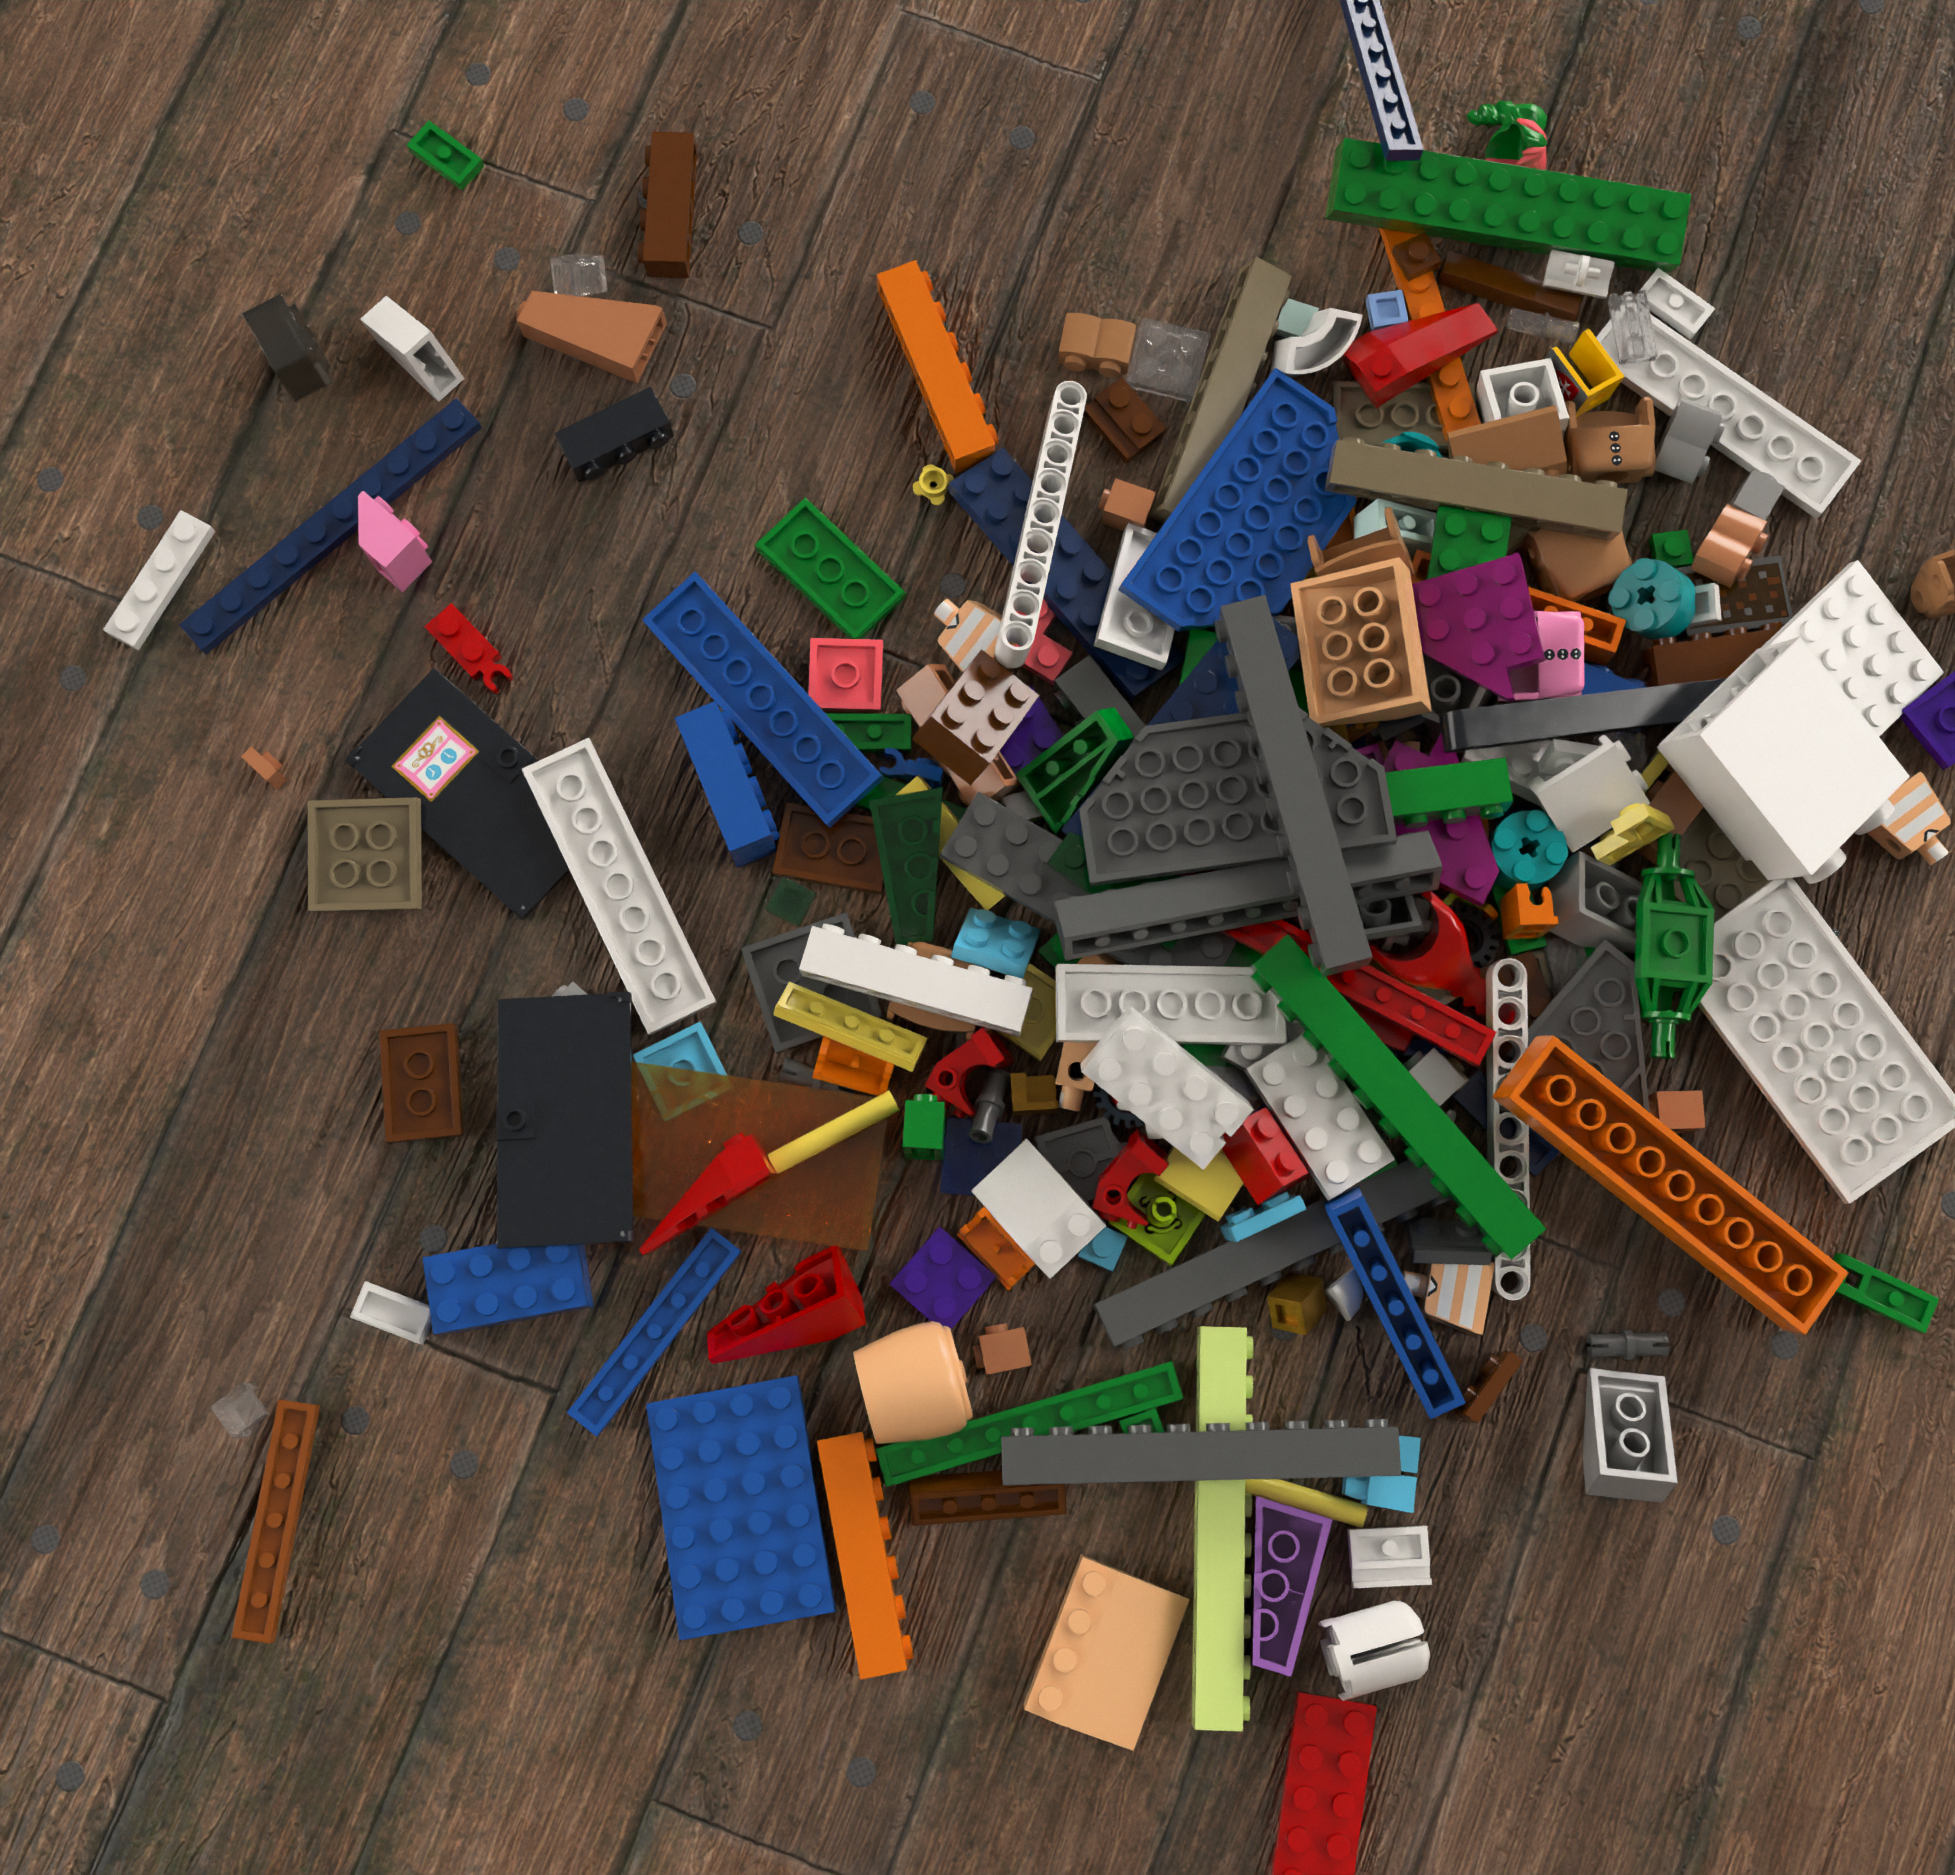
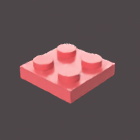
[808,638,884,714]

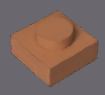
[241,746,287,790]

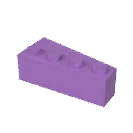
[1252,1496,1333,1677]

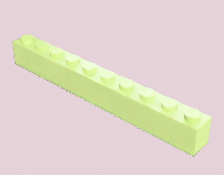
[1192,1326,1253,1731]

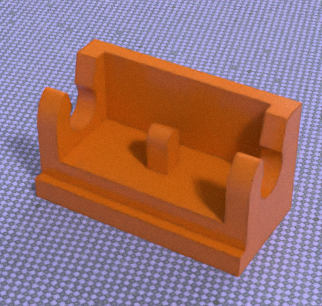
[1500,883,1558,940]
[812,1036,894,1096]
[957,1206,1036,1291]

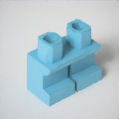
[1342,1436,1421,1513]

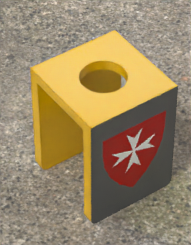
[1545,329,1625,417]

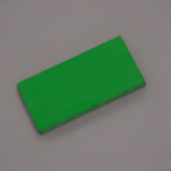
[754,497,907,639]

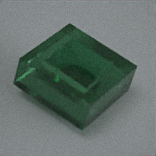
[766,877,816,928]

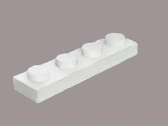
[103,510,215,651]

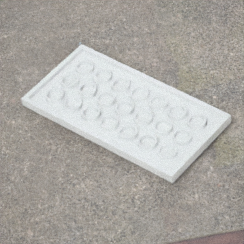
[1657,560,1944,861]
[1698,878,1955,1204]

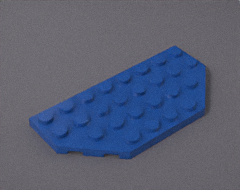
[1118,368,1356,632]

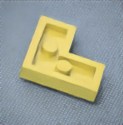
[1591,803,1675,865]

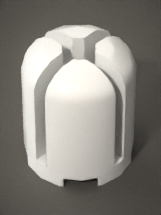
[1318,1601,1430,1701]

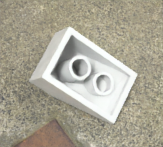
[971,1138,1106,1279]

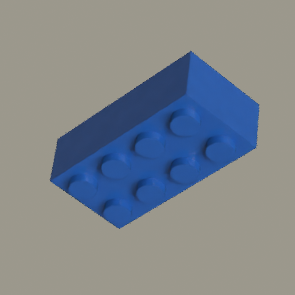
[675,701,780,868]
[422,1244,594,1336]

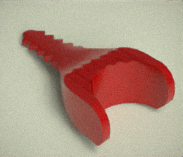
[1368,891,1515,1025]

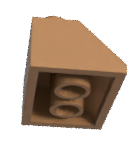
[1447,405,1567,478]

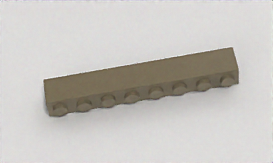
[1149,256,1292,524]
[1325,437,1628,541]

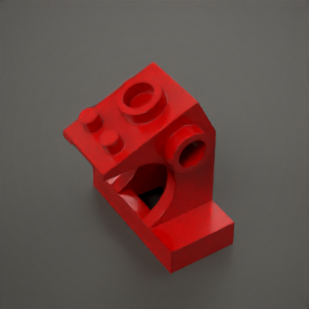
[924,1027,1015,1118]
[1092,1128,1169,1229]

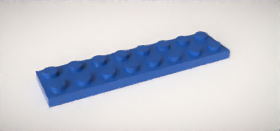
[642,571,884,828]

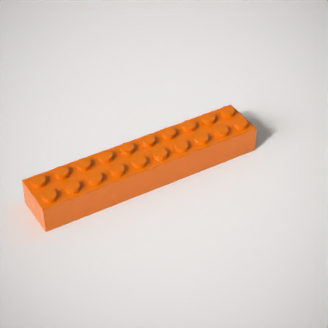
[1492,1035,1849,1335]

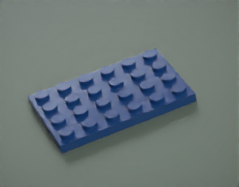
[646,1375,836,1641]

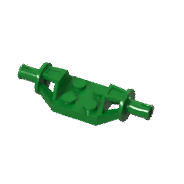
[1634,833,1714,1059]

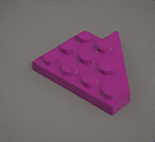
[1412,553,1546,703]
[1382,733,1499,907]

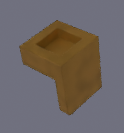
[1010,1073,1058,1116]
[1267,1272,1327,1335]

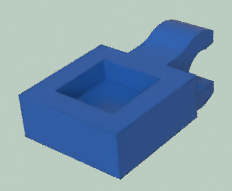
[879,748,944,789]

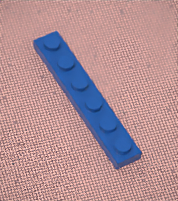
[567,1228,742,1437]

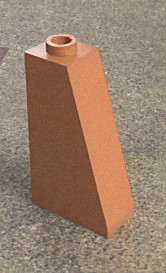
[516,291,667,383]

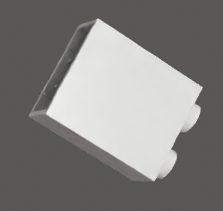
[1659,637,1910,884]

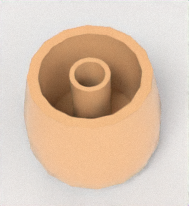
[853,1321,973,1444]

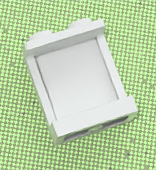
[1526,735,1650,853]

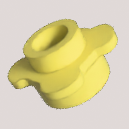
[913,464,954,505]

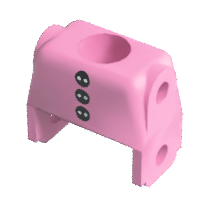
[1498,611,1585,702]

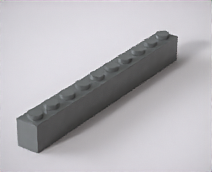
[1214,595,1372,977]
[1055,831,1442,961]
[1093,1160,1452,1351]
[1001,1419,1401,1485]

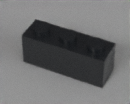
[554,387,674,482]

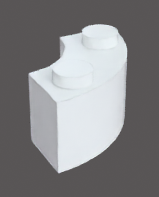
[1269,308,1363,377]

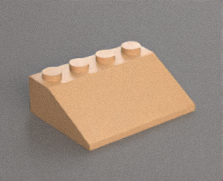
[1290,557,1432,726]
[1024,1554,1190,1751]

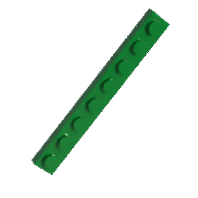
[876,1361,1183,1487]

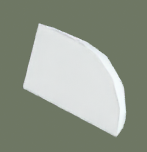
[1324,1267,1364,1321]

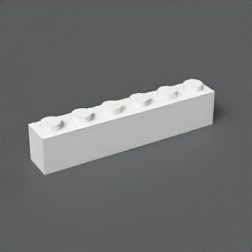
[799,924,1033,1037]

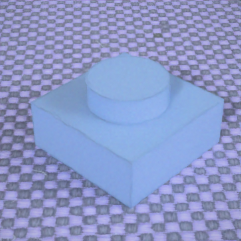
[1365,290,1408,331]

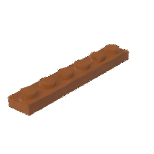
[231,1400,321,1643]

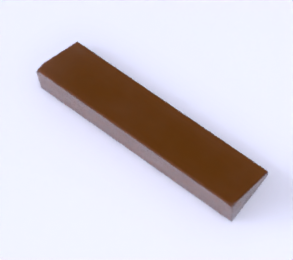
[1437,251,1582,326]
[910,1470,1067,1526]

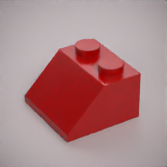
[1221,1107,1312,1205]

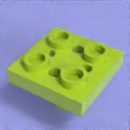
[1108,1173,1206,1266]

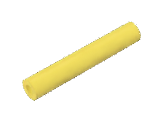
[768,1090,900,1174]
[1245,1479,1368,1528]

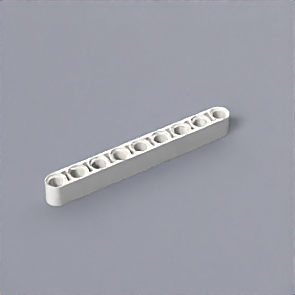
[995,381,1087,668]
[1486,958,1530,1300]

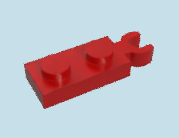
[424,603,513,694]

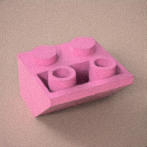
[358,491,432,593]

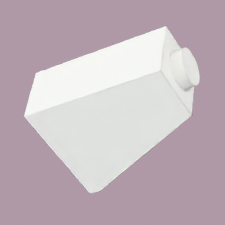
[360,296,465,402]

